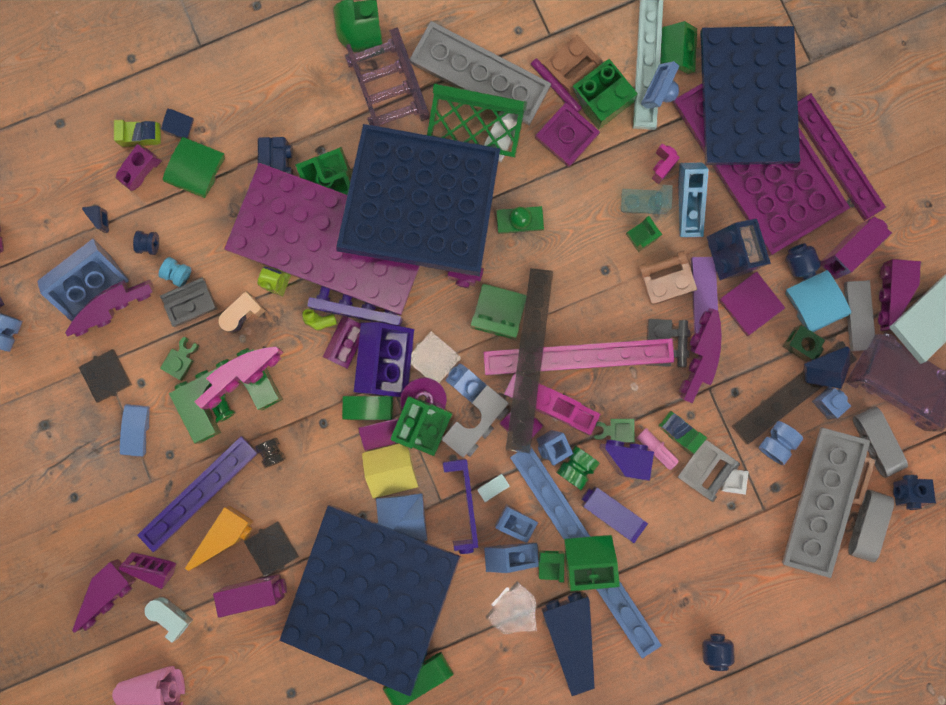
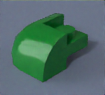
[333,0,384,53]
[295,147,353,195]

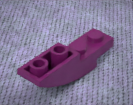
[65,280,154,337]
[679,308,722,403]

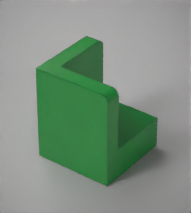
[626,216,662,252]
[539,550,565,583]

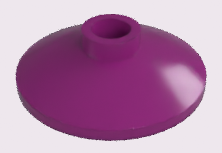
[400,377,447,410]

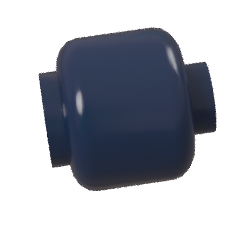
[785,243,821,280]
[702,634,735,671]

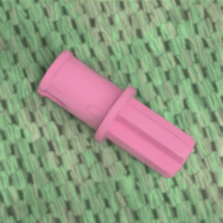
[636,428,679,470]

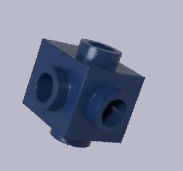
[893,475,936,510]

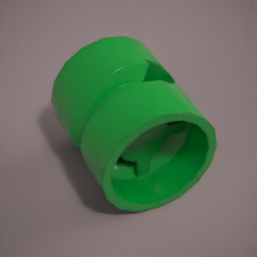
[556,446,600,490]

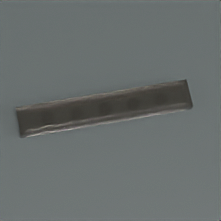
[732,341,857,445]

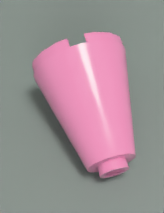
[112,666,185,705]

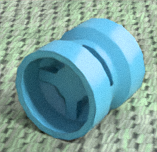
[158,257,192,287]

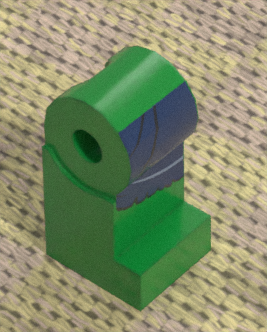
[658,411,707,454]

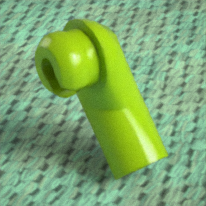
[302,309,337,330]

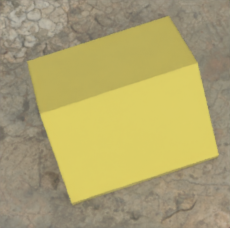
[362,444,418,499]

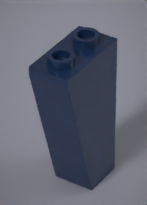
[542,592,595,696]

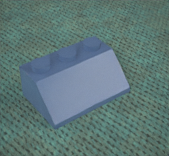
[37,239,129,321]

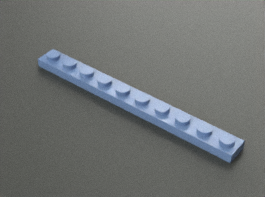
[510,444,662,659]

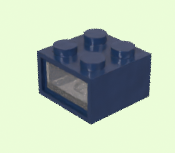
[706,218,771,281]

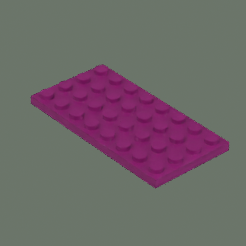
[672,83,850,256]
[224,163,420,316]

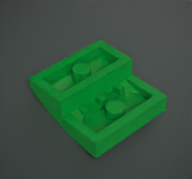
[162,137,225,198]
[390,396,453,456]

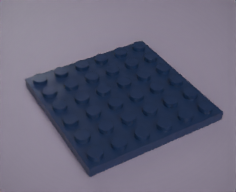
[336,124,500,277]
[279,505,461,696]

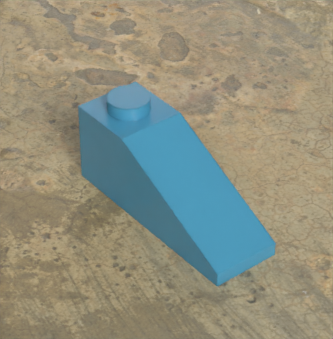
[678,162,709,237]

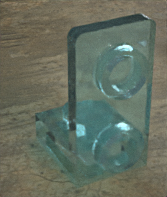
[621,185,673,215]

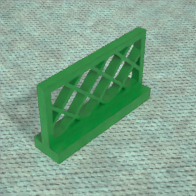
[427,84,527,158]

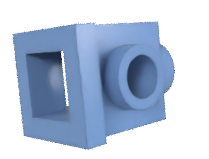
[812,387,851,419]
[536,430,573,465]

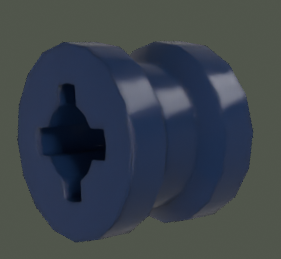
[133,230,159,255]

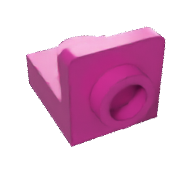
[652,144,680,184]

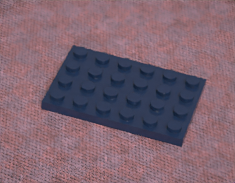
[700,26,800,165]

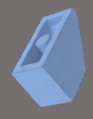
[484,543,539,573]

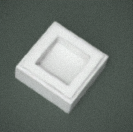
[720,469,749,495]

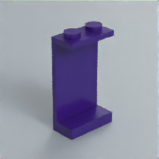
[443,459,479,554]

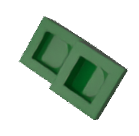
[342,396,393,420]

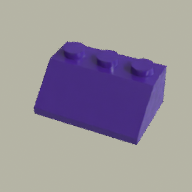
[354,322,414,397]

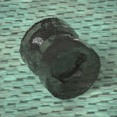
[255,438,286,469]

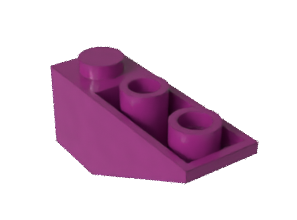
[878,259,921,331]
[72,559,136,633]

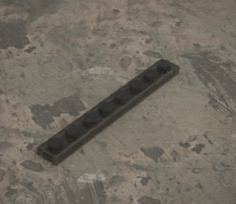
[506,268,553,453]

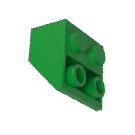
[572,59,638,130]
[564,535,620,591]

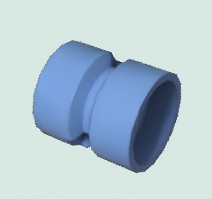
[0,313,23,352]
[758,421,804,466]

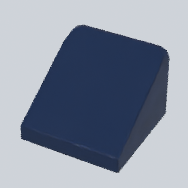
[161,108,194,139]
[82,205,109,233]

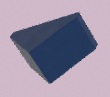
[804,346,850,389]

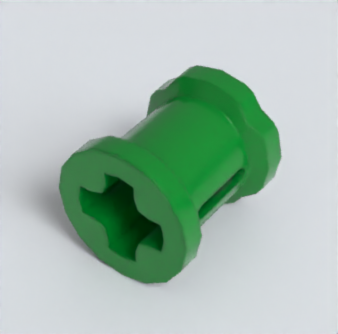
[212,394,236,423]

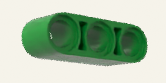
[382,652,454,705]

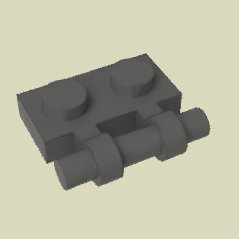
[646,319,690,367]

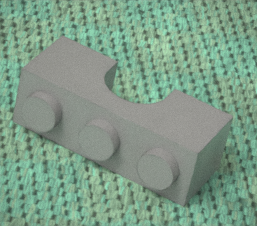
[441,385,509,458]

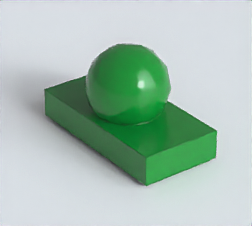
[496,206,544,234]

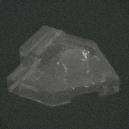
[485,581,537,634]

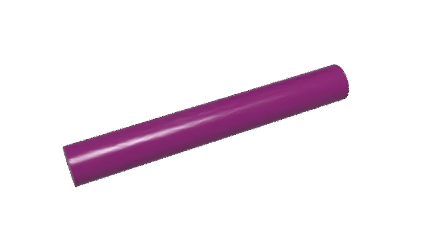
[530,58,582,113]

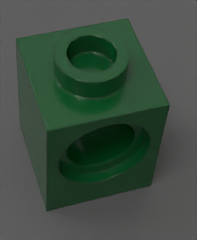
[782,325,825,362]

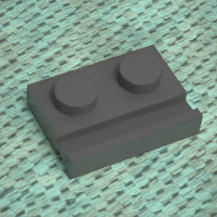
[160,277,218,327]

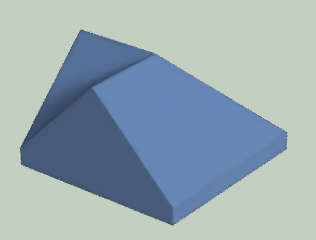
[376,493,427,541]

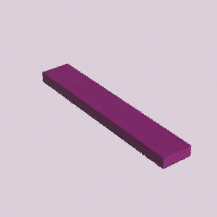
[798,93,886,221]

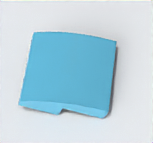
[785,270,851,332]

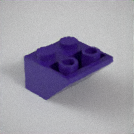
[599,440,654,481]

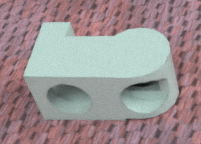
[145,597,193,643]

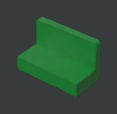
[660,21,697,74]

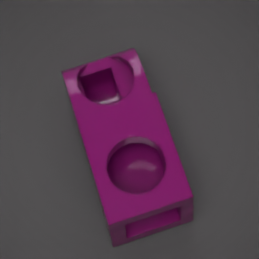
[115,144,162,191]

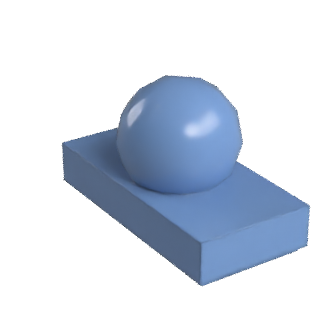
[641,61,679,109]

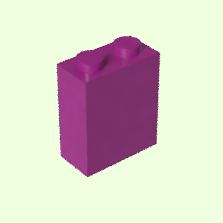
[820,216,892,280]
[213,574,287,618]

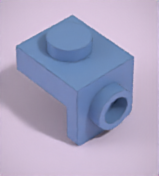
[446,363,487,403]

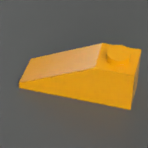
[185,506,253,571]

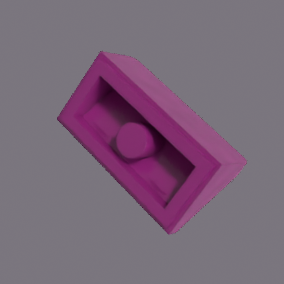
[323,316,361,369]
[358,418,399,451]

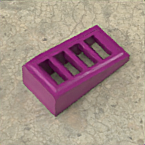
[119,552,177,589]

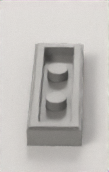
[844,280,876,351]

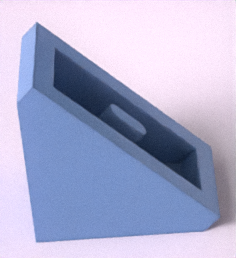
[495,504,538,543]

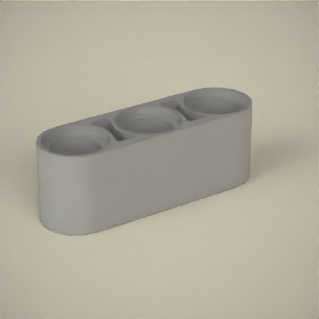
[853,406,908,478]
[848,489,894,563]

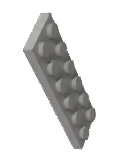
[409,21,551,126]
[782,427,870,578]

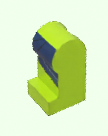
[114,120,161,147]
[257,266,291,297]

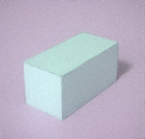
[477,473,510,502]

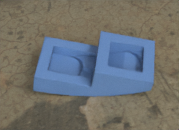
[120,404,149,457]

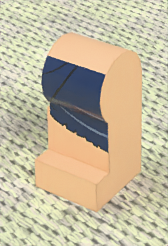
[218,291,266,333]

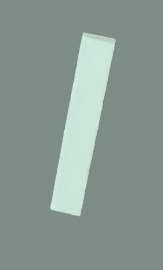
[633,0,663,130]

